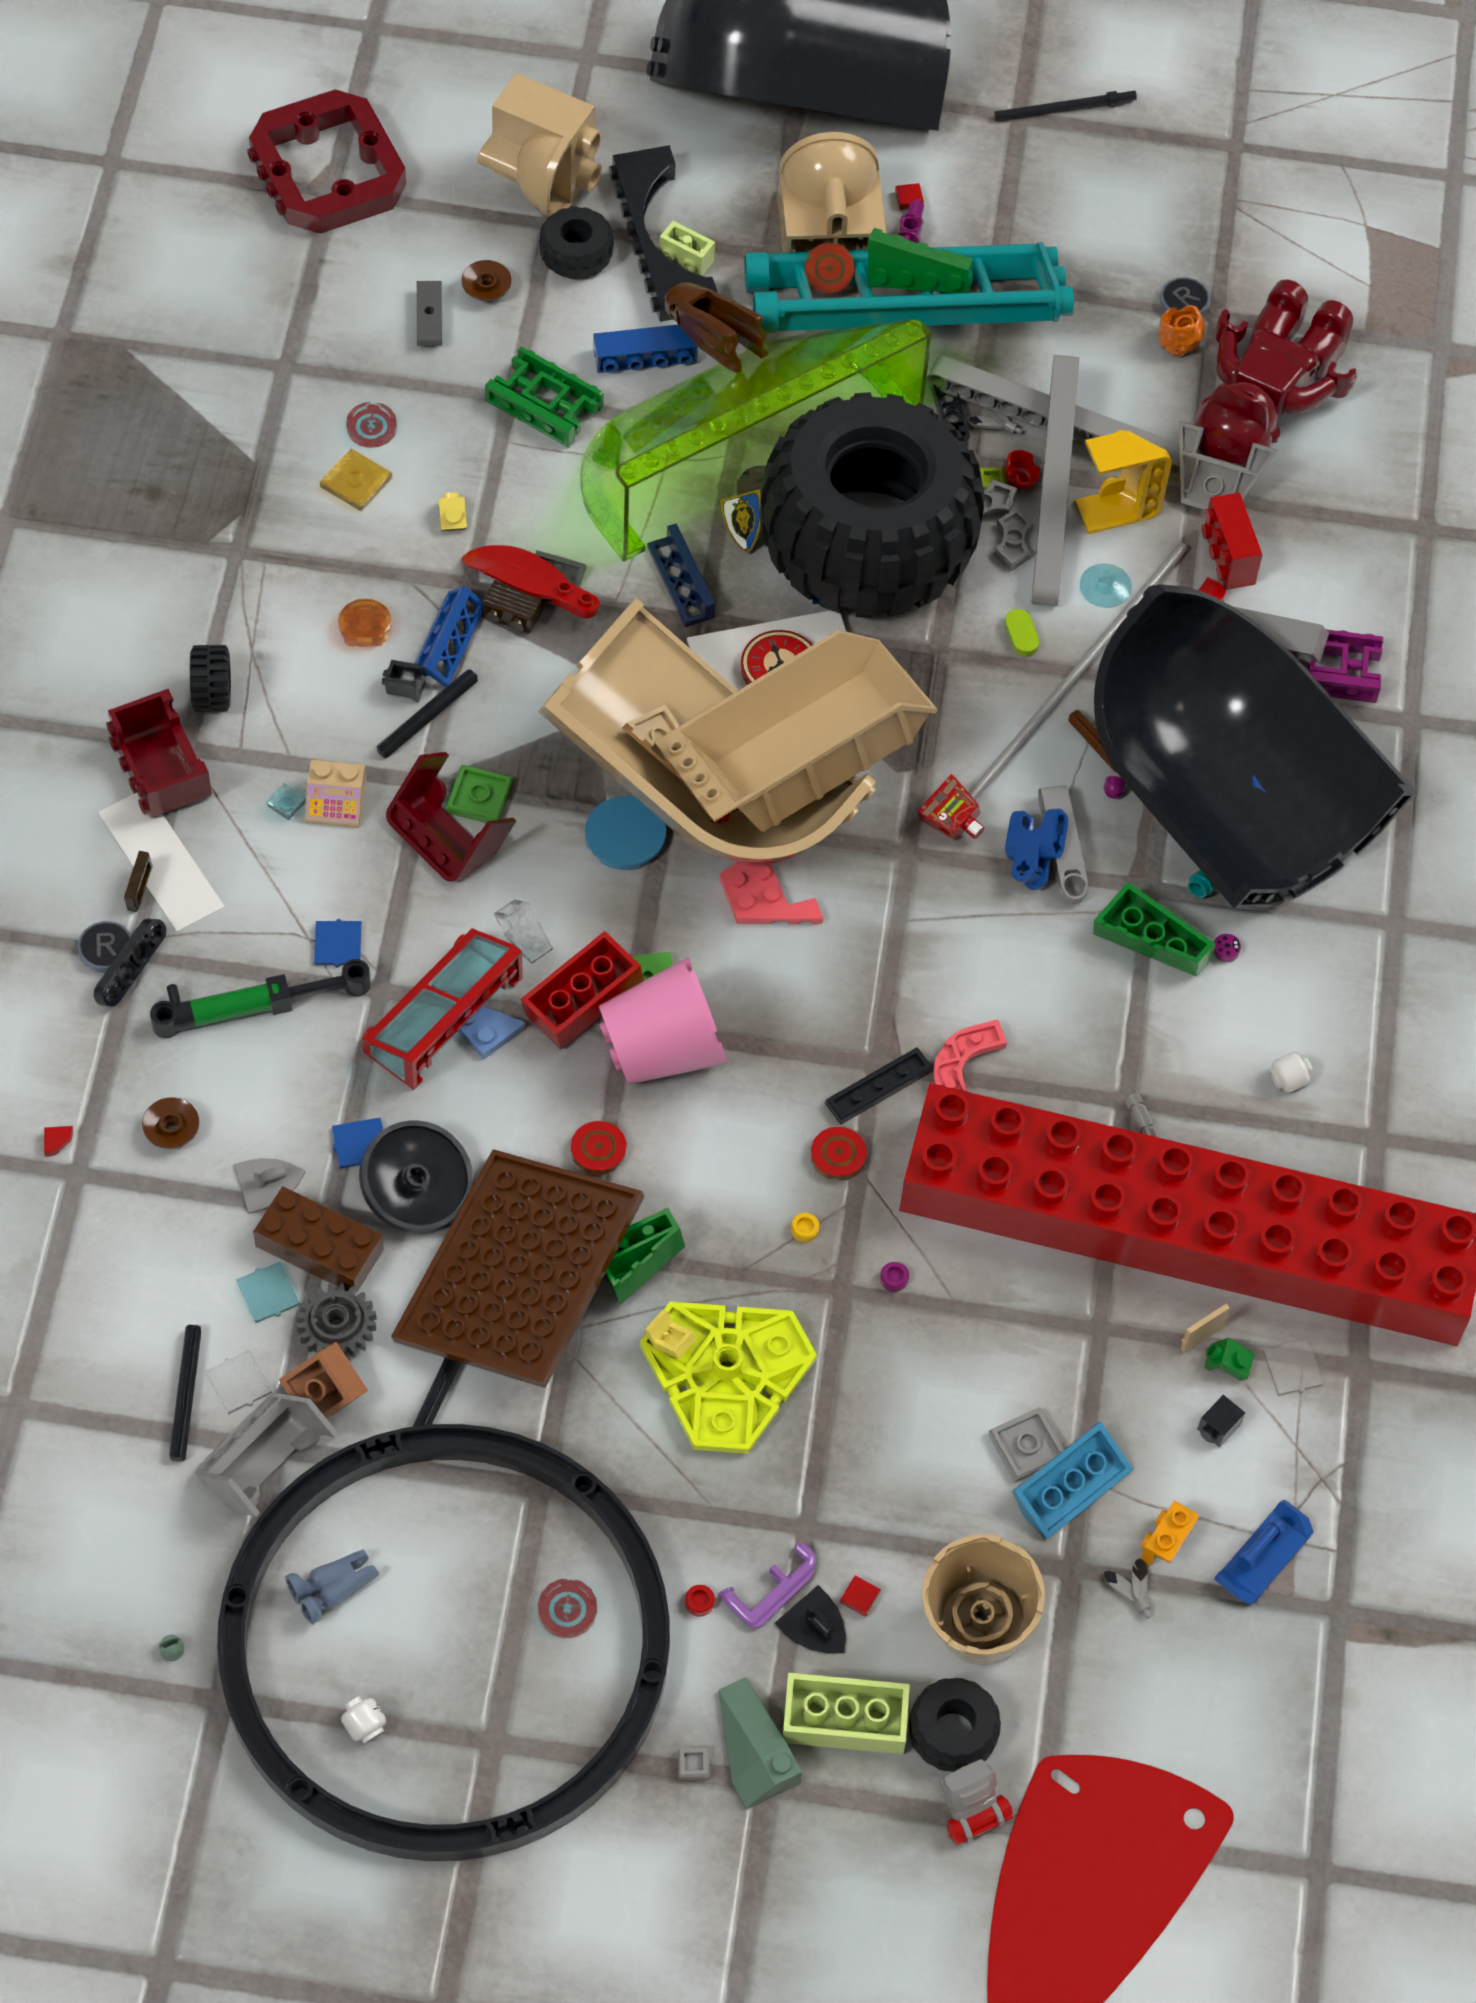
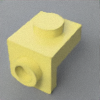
[438,493,467,530]
[645,1310,697,1359]

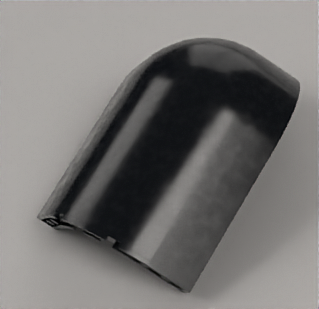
[646,0,951,131]
[1094,584,1417,909]

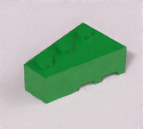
[604,1207,685,1305]

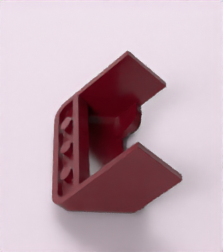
[386,752,516,882]

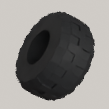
[539,206,614,279]
[909,1677,1001,1772]

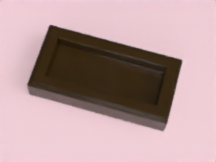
[124,850,153,912]

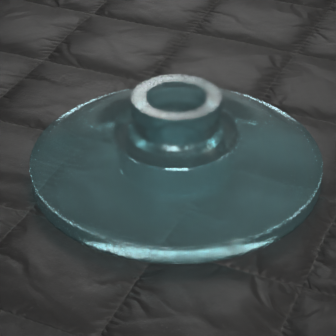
[1080,563,1132,608]

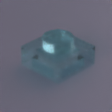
[267,783,306,821]

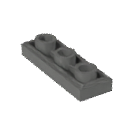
[416,281,442,346]

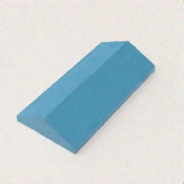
[1012,1422,1134,1539]

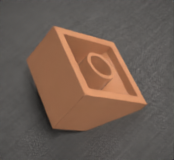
[279,1342,368,1419]

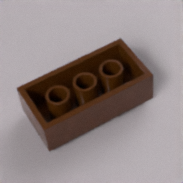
[253,1186,384,1294]

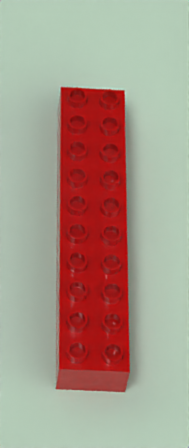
[899,1083,1476,1347]

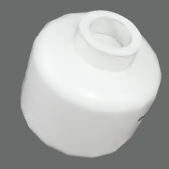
[1269,1052,1313,1093]
[341,1696,386,1744]

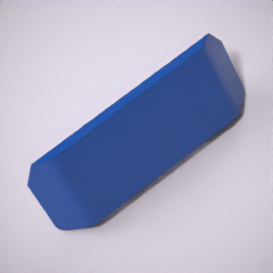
[1214,1500,1314,1605]

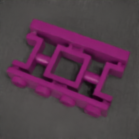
[1300,629,1384,703]

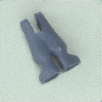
[285,1549,379,1625]

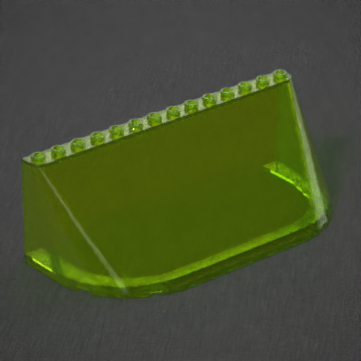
[580,320,932,562]

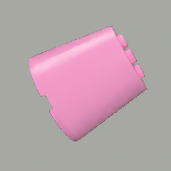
[599,958,728,1085]

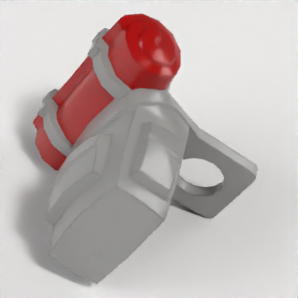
[939,1759,1013,1845]

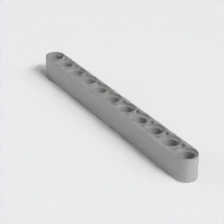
[1031,355,1079,606]
[926,356,1180,479]

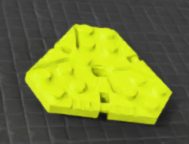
[639,1301,817,1454]

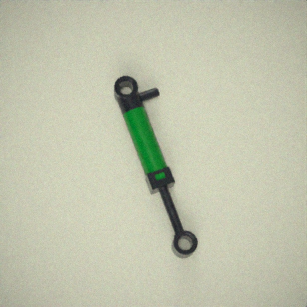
[150,959,371,1038]

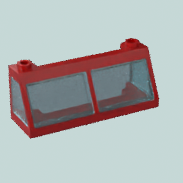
[362,928,523,1090]

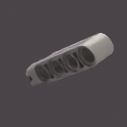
[1038,785,1088,904]

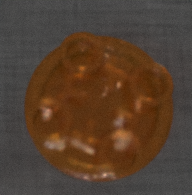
[338,599,391,647]

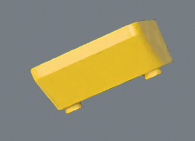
[1074,430,1172,534]

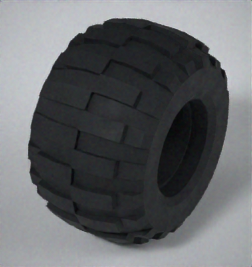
[759,392,984,618]

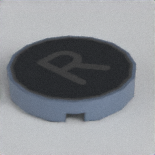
[1160,277,1210,316]
[78,921,131,973]

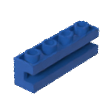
[593,324,698,373]

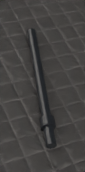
[994,90,1137,121]

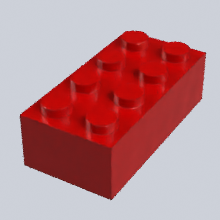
[521,931,644,1050]

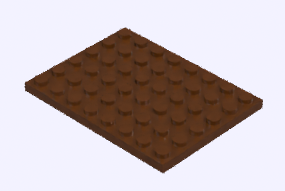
[391,1149,644,1388]

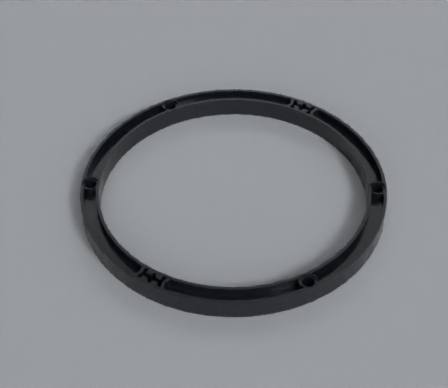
[217,1424,670,1861]

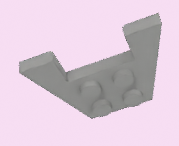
[1179,421,1278,510]

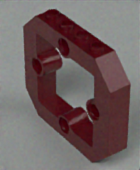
[247,89,406,234]

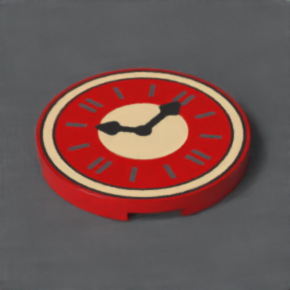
[740,630,813,685]

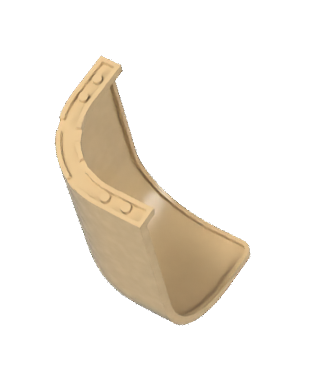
[538,598,877,862]

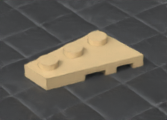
[622,705,683,782]

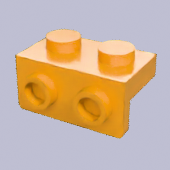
[1140,1500,1199,1566]

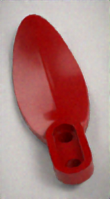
[461,545,599,619]

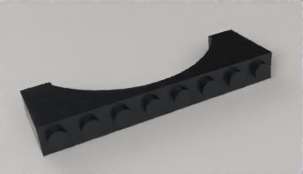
[609,145,718,322]

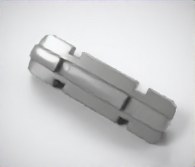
[1125,1093,1159,1137]

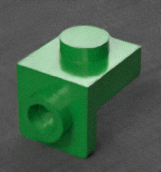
[1204,1337,1255,1381]

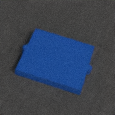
[314,919,361,968]
[332,1117,383,1169]

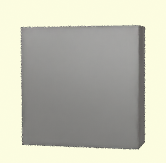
[678,1747,709,1780]

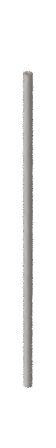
[968,543,1188,801]

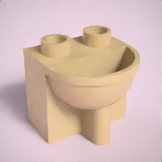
[477,73,602,218]
[777,132,886,253]

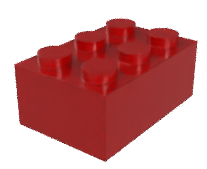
[1201,492,1263,590]

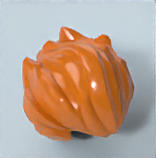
[1159,305,1205,358]

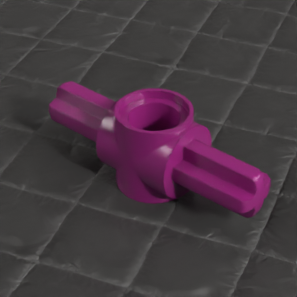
[897,199,925,243]

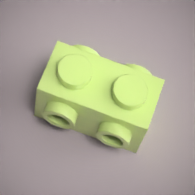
[659,221,715,276]

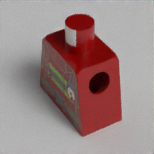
[917,774,985,840]

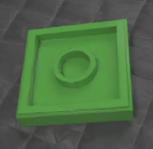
[446,764,513,823]

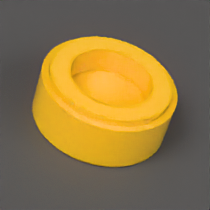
[791,1213,820,1243]

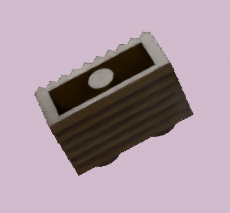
[482,580,543,634]

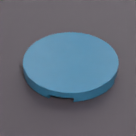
[585,796,666,870]

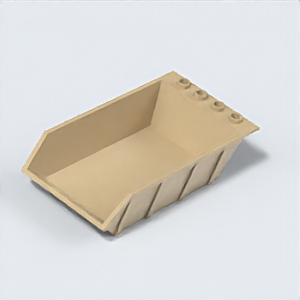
[655,630,938,832]

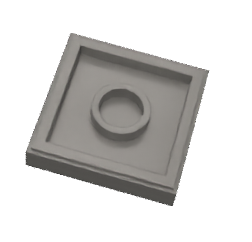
[988,1407,1064,1483]

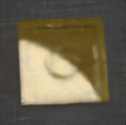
[320,448,392,511]

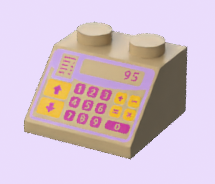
[305,760,366,828]

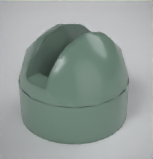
[159,1634,184,1661]

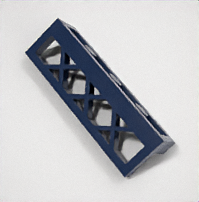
[647,523,715,627]

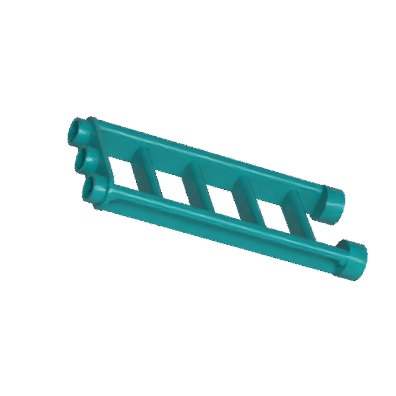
[744,242,1074,333]

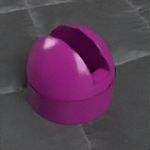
[1104,776,1126,799]

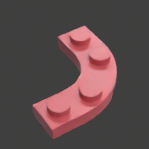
[933,1019,1007,1092]

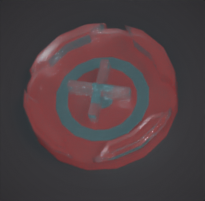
[346,402,397,448]
[538,1579,597,1638]

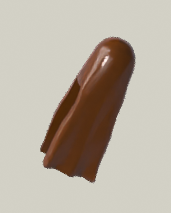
[664,283,769,373]

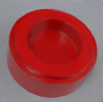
[685,1585,715,1617]

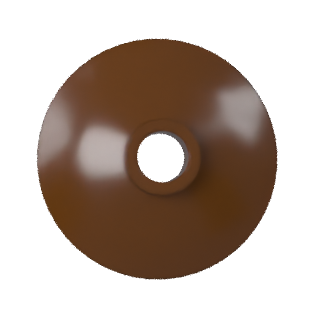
[461,260,512,301]
[142,1097,199,1149]

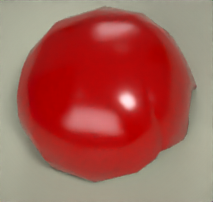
[1002,449,1041,490]

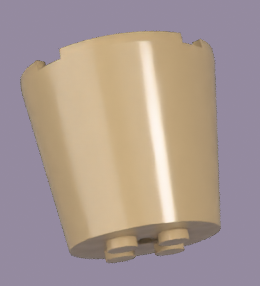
[922,1534,1045,1665]

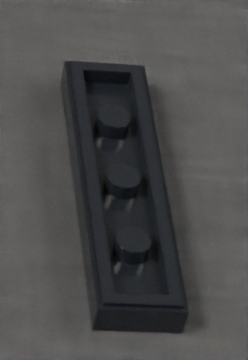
[825,1047,933,1125]

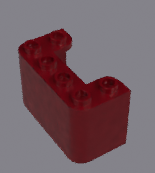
[106,688,212,818]

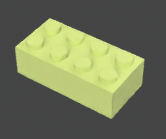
[782,1673,910,1754]

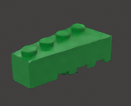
[868,228,973,293]
[1093,882,1215,977]

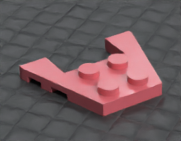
[719,853,823,924]

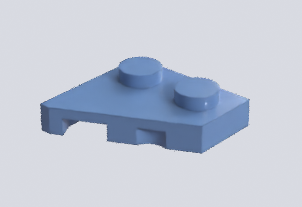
[457,1006,525,1059]

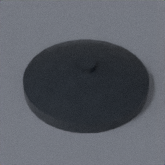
[359,1120,473,1233]

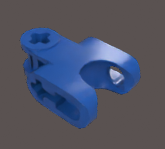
[1005,809,1068,890]

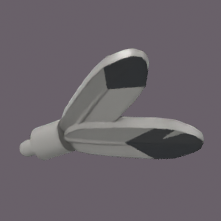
[968,407,1023,434]
[1103,1559,1151,1619]

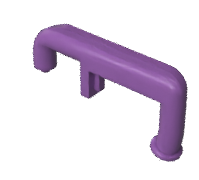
[718,1542,816,1629]

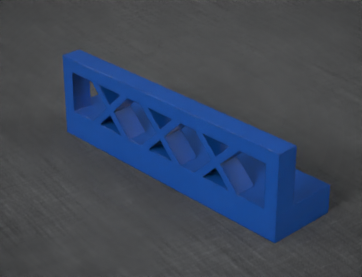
[415,585,483,687]

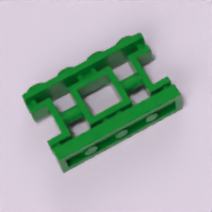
[485,346,604,448]

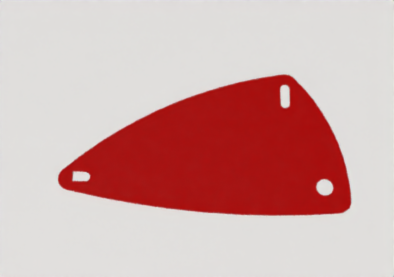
[987,1754,1234,2003]

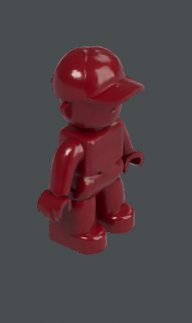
[1193,279,1357,467]

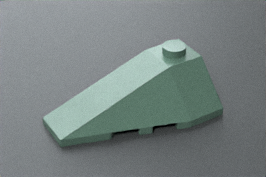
[718,1677,802,1810]

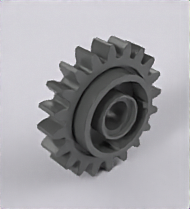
[296,1283,377,1357]

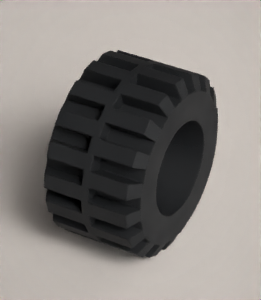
[190,645,231,712]

